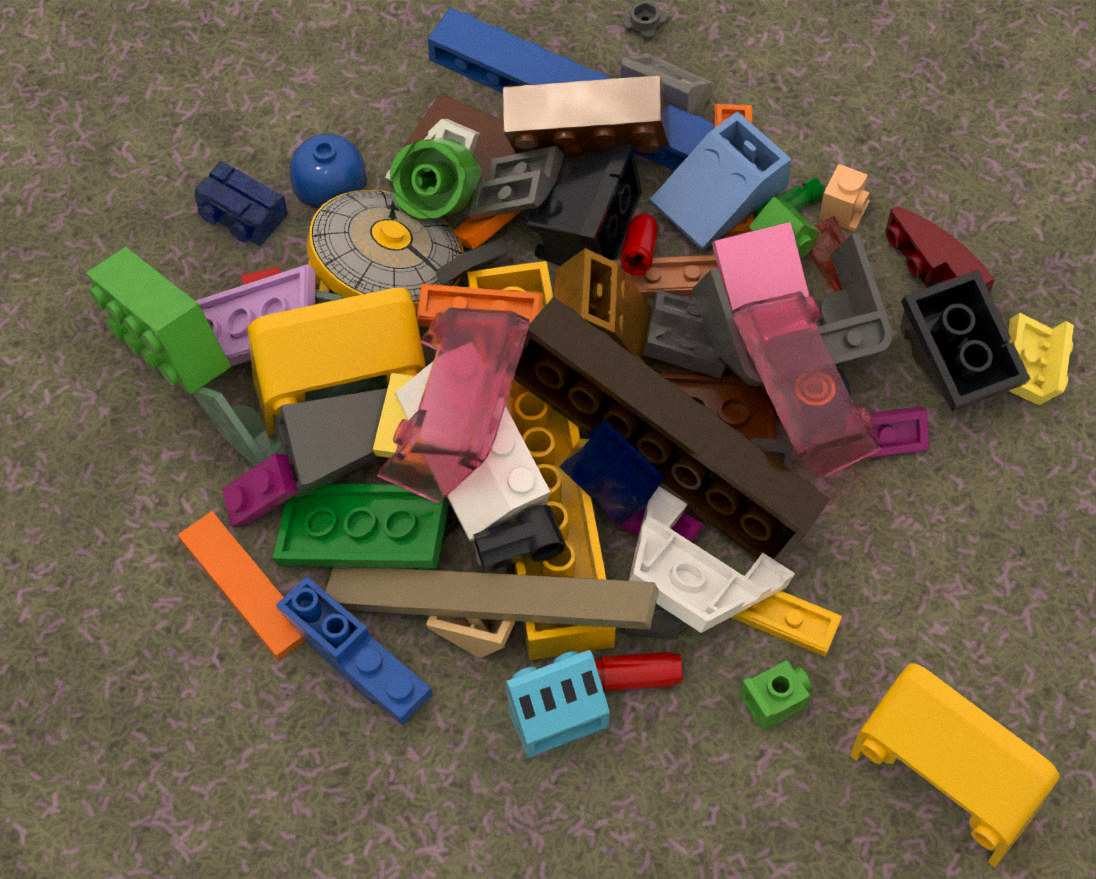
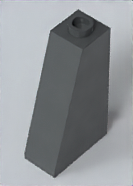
[276,388,388,498]

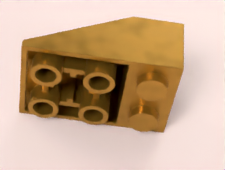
[554,248,653,369]

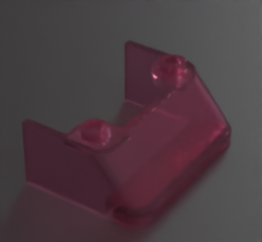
[731,291,881,478]
[377,308,529,503]

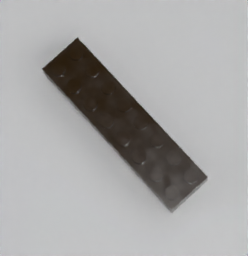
[504,297,830,564]

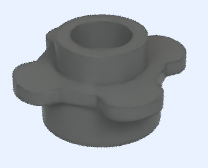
[623,1,667,39]

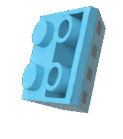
[507,649,610,758]

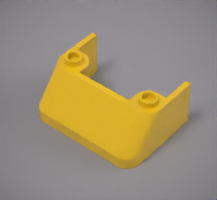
[247,288,426,436]
[850,663,1060,867]

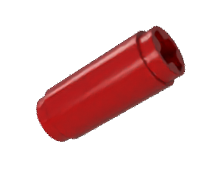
[621,214,659,276]
[594,652,682,691]

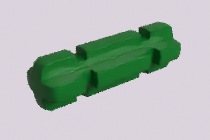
[754,178,825,218]

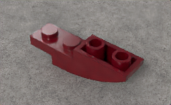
[885,206,1003,318]

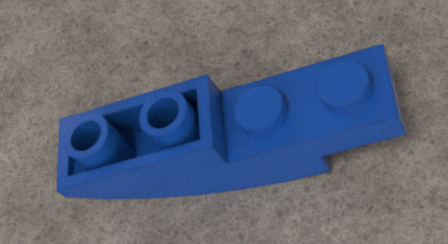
[276,576,433,725]

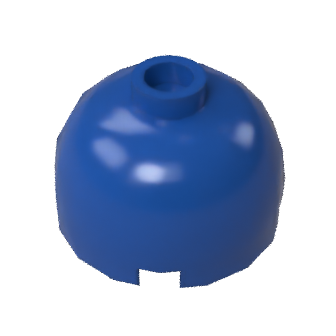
[289,133,367,210]

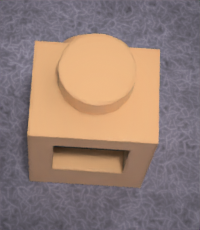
[819,164,870,232]

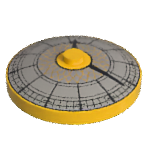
[307,190,464,314]

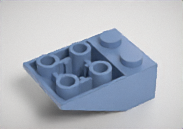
[650,111,792,251]

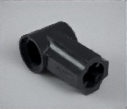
[473,505,567,572]

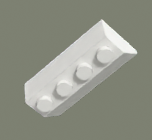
[395,343,550,542]

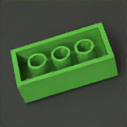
[86,247,231,395]

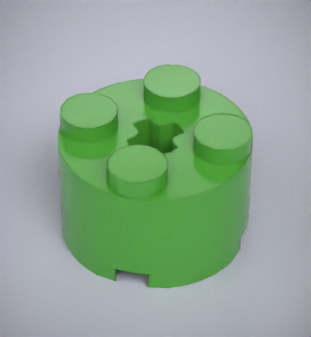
[390,138,482,219]

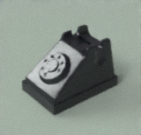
[526,141,642,266]
[900,270,1031,412]

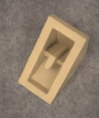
[426,616,515,658]

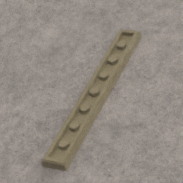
[326,567,659,630]

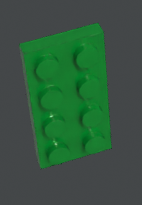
[273,484,450,569]

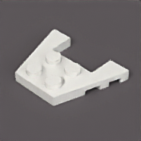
[628,484,795,633]

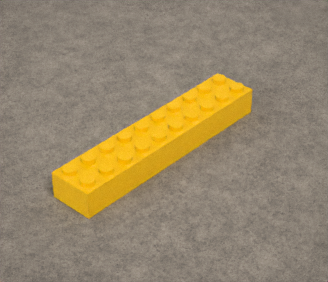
[467,261,616,661]

